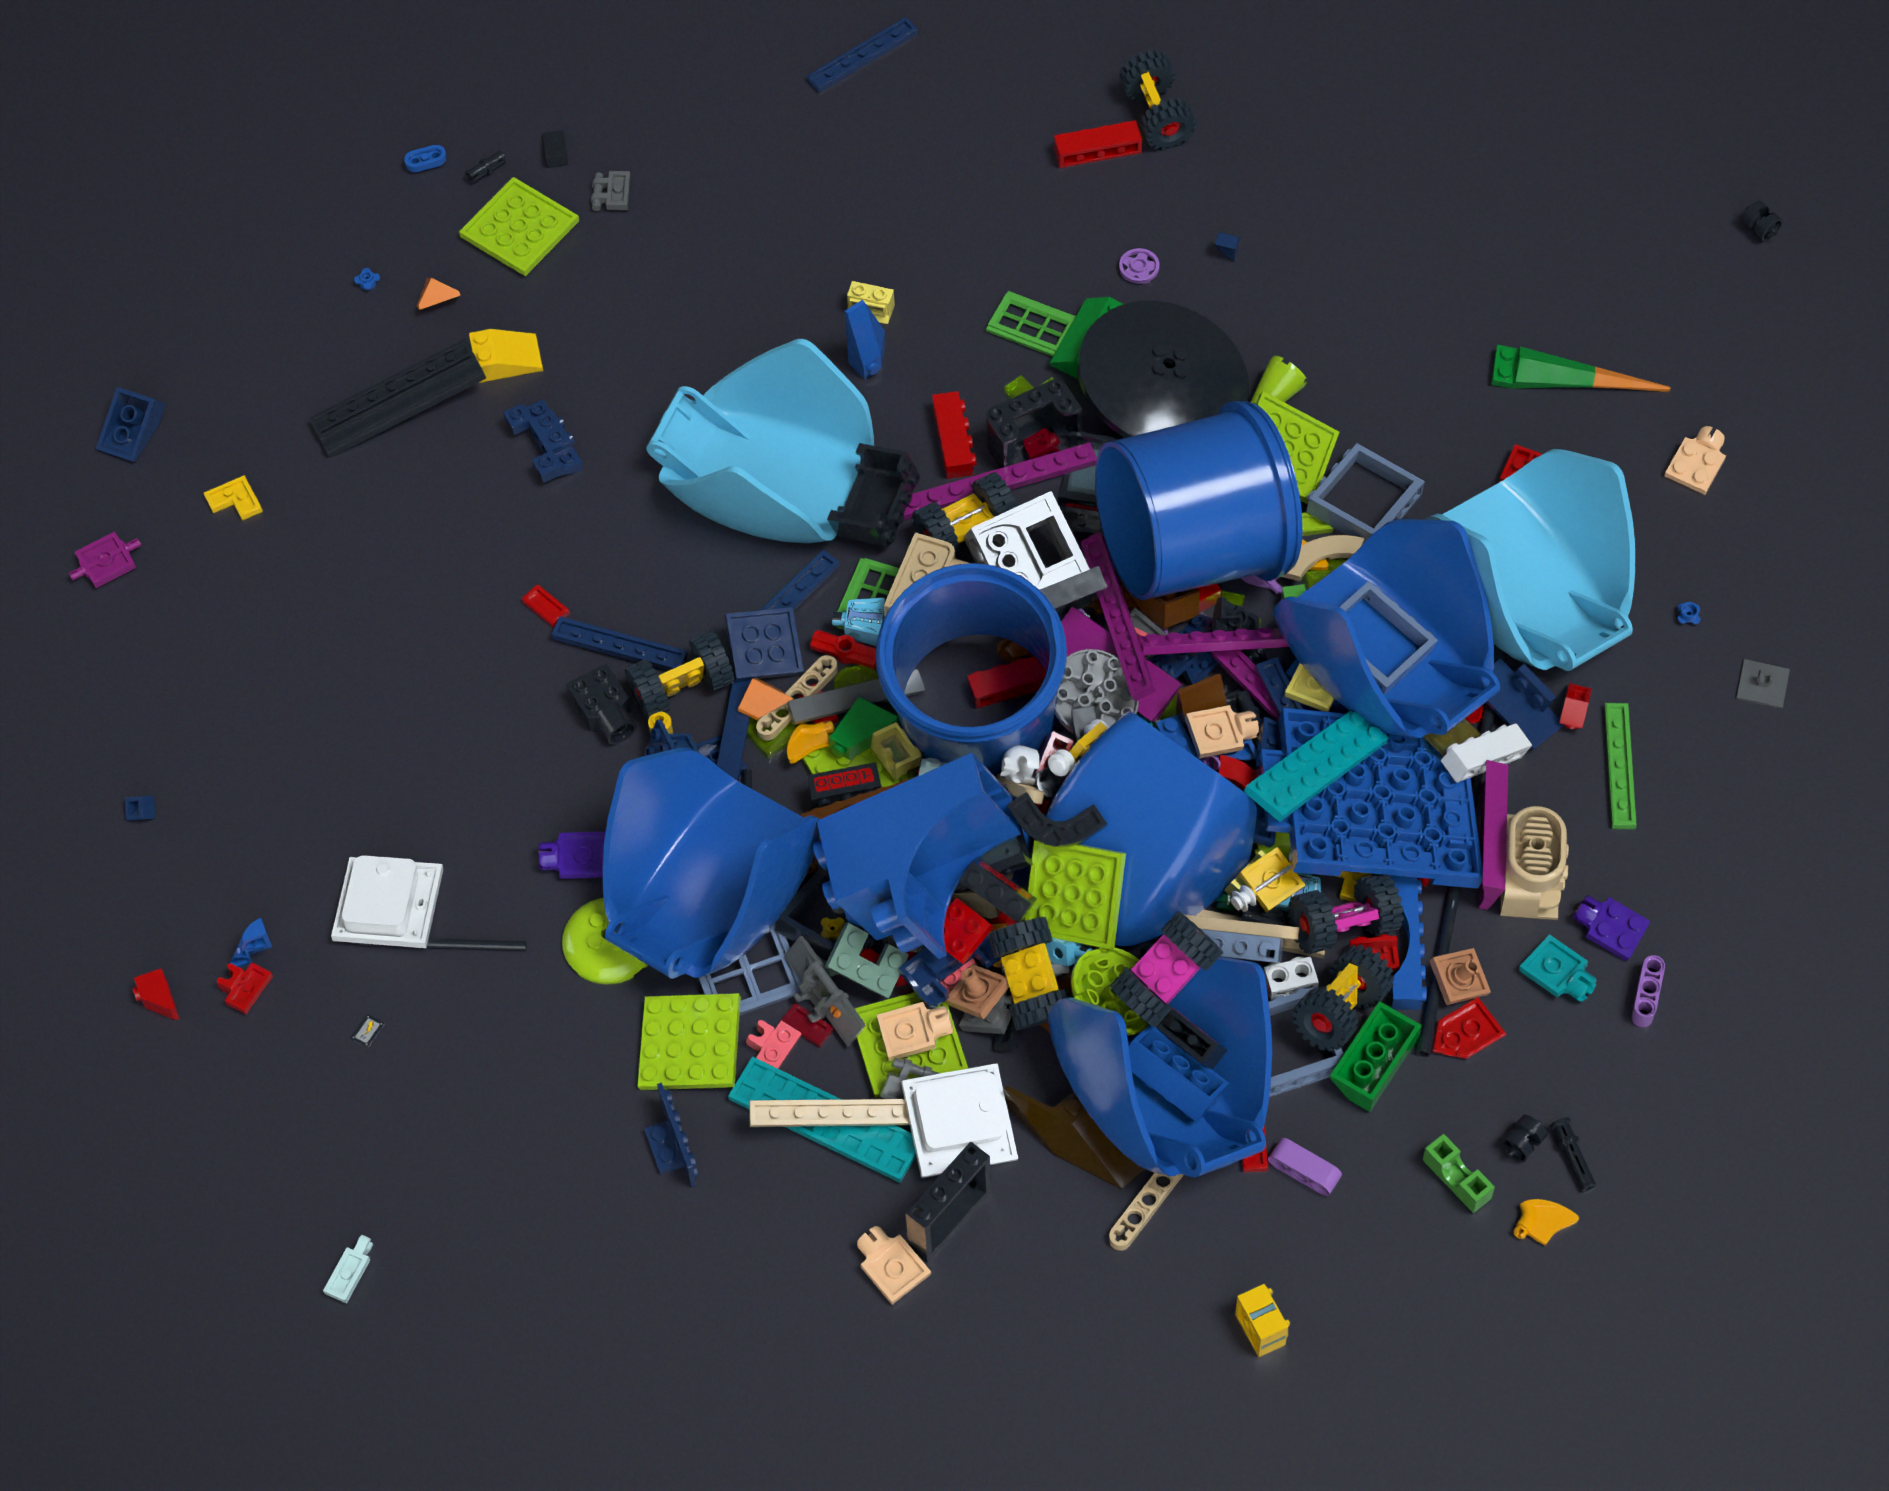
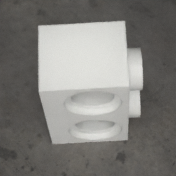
[1264,957,1319,1001]

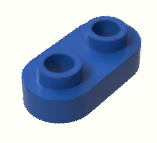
[404,145,447,172]

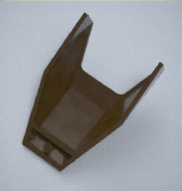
[1004,1086,1146,1190]

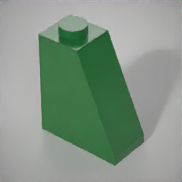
[829,697,899,760]

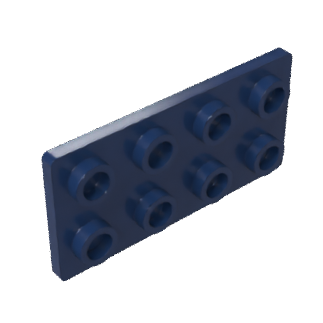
[1149,614,1218,685]
[1486,659,1564,750]
[645,720,700,756]
[644,1082,698,1187]

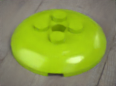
[562,898,648,984]
[1071,947,1150,1035]

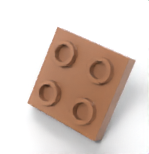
[1430,948,1491,1005]
[946,964,1009,1019]

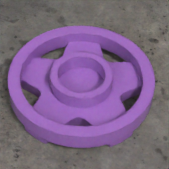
[1119,248,1159,284]

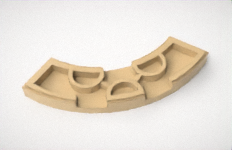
[1281,535,1364,582]

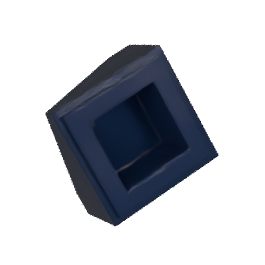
[1215,232,1239,261]
[125,796,155,821]

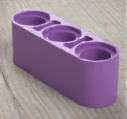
[1631,955,1665,1027]
[1268,1138,1342,1196]

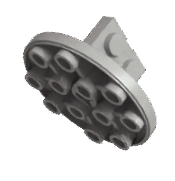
[1055,649,1139,734]

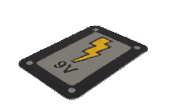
[351,1014,384,1047]

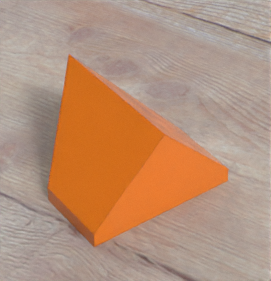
[416,278,460,310]
[737,678,793,721]

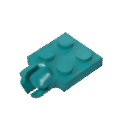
[1519,934,1597,1002]

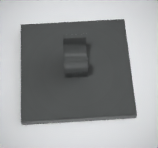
[1736,659,1790,709]

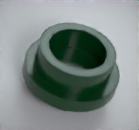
[1215,894,1235,913]

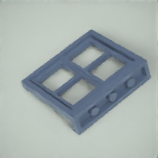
[698,923,802,1015]

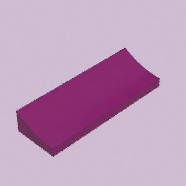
[1061,607,1183,722]
[1478,760,1508,910]

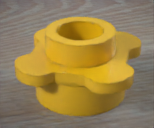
[821,917,844,941]

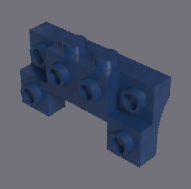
[503,399,584,483]
[899,935,1001,1009]

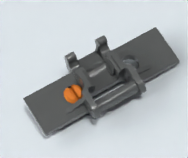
[785,936,865,1047]

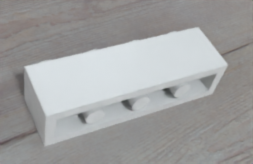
[1441,724,1532,783]

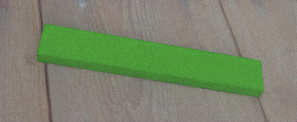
[1604,703,1636,829]

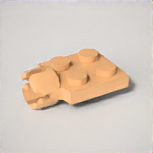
[1665,426,1726,495]
[1185,705,1259,758]
[877,1002,953,1061]
[857,1226,931,1305]

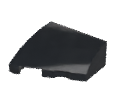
[1212,597,1259,632]

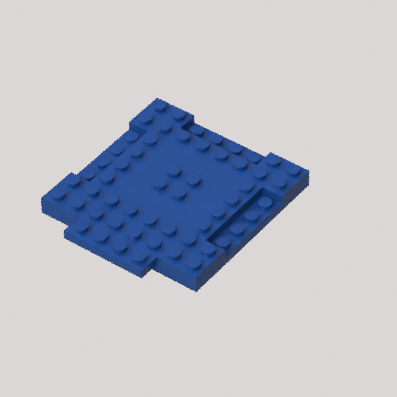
[1259,708,1483,888]

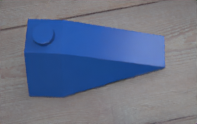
[845,300,886,379]

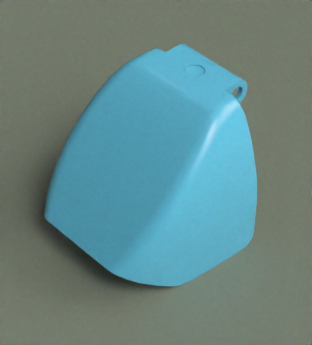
[646,339,874,543]
[1426,449,1635,671]

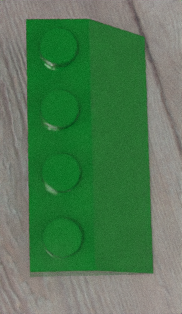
[1049,297,1123,380]
[1330,1001,1422,1112]

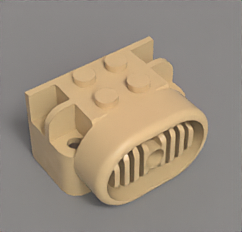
[884,533,968,618]
[1500,806,1569,920]

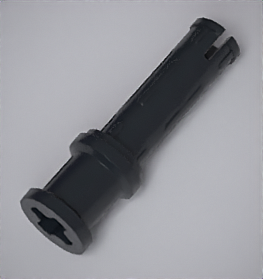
[1549,1117,1597,1192]

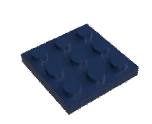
[725,607,804,681]

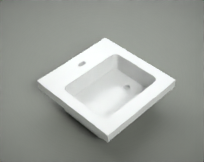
[331,856,443,948]
[901,1064,1018,1178]

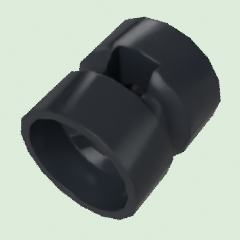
[1032,767,1066,801]

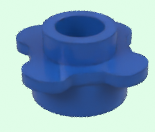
[354,268,380,290]
[1677,602,1701,624]

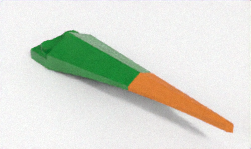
[1491,345,1671,392]

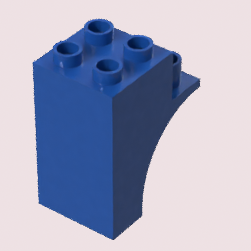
[813,753,1021,959]

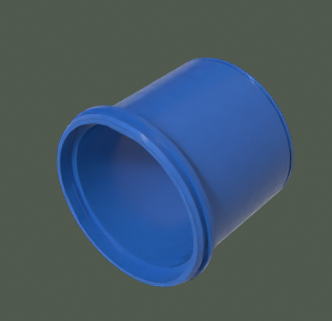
[1095,401,1302,600]
[876,563,1067,778]

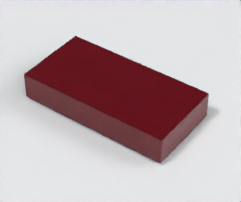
[781,1003,834,1048]

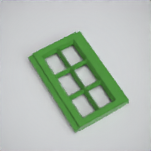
[986,291,1076,357]
[833,558,900,630]

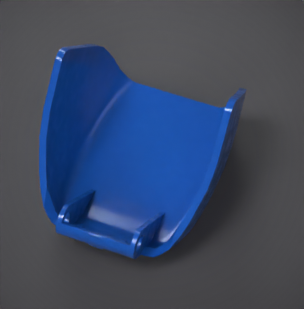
[1273,519,1500,738]
[1030,710,1257,949]
[603,747,820,979]
[1048,957,1272,1178]

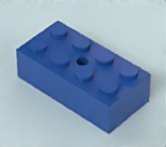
[1129,1025,1229,1122]

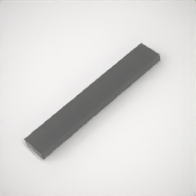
[787,669,925,725]

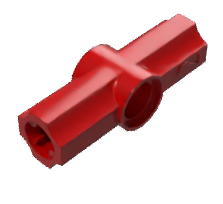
[810,630,877,669]

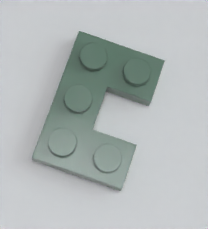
[825,923,909,998]

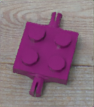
[68,531,142,588]

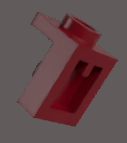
[1023,428,1061,459]

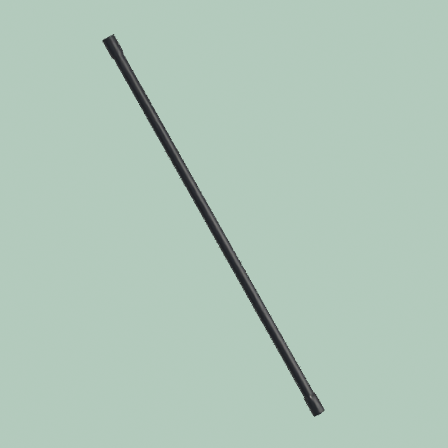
[1416,645,1508,1057]

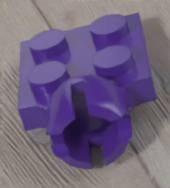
[538,832,606,879]
[1573,895,1651,962]

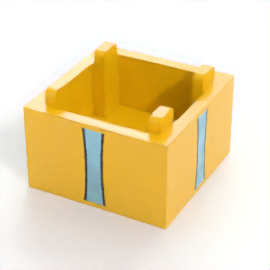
[1235,1284,1290,1358]

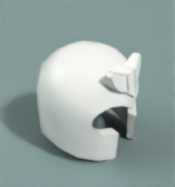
[1000,745,1039,786]

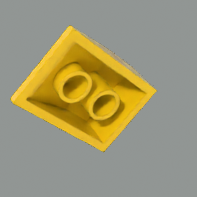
[469,329,543,383]

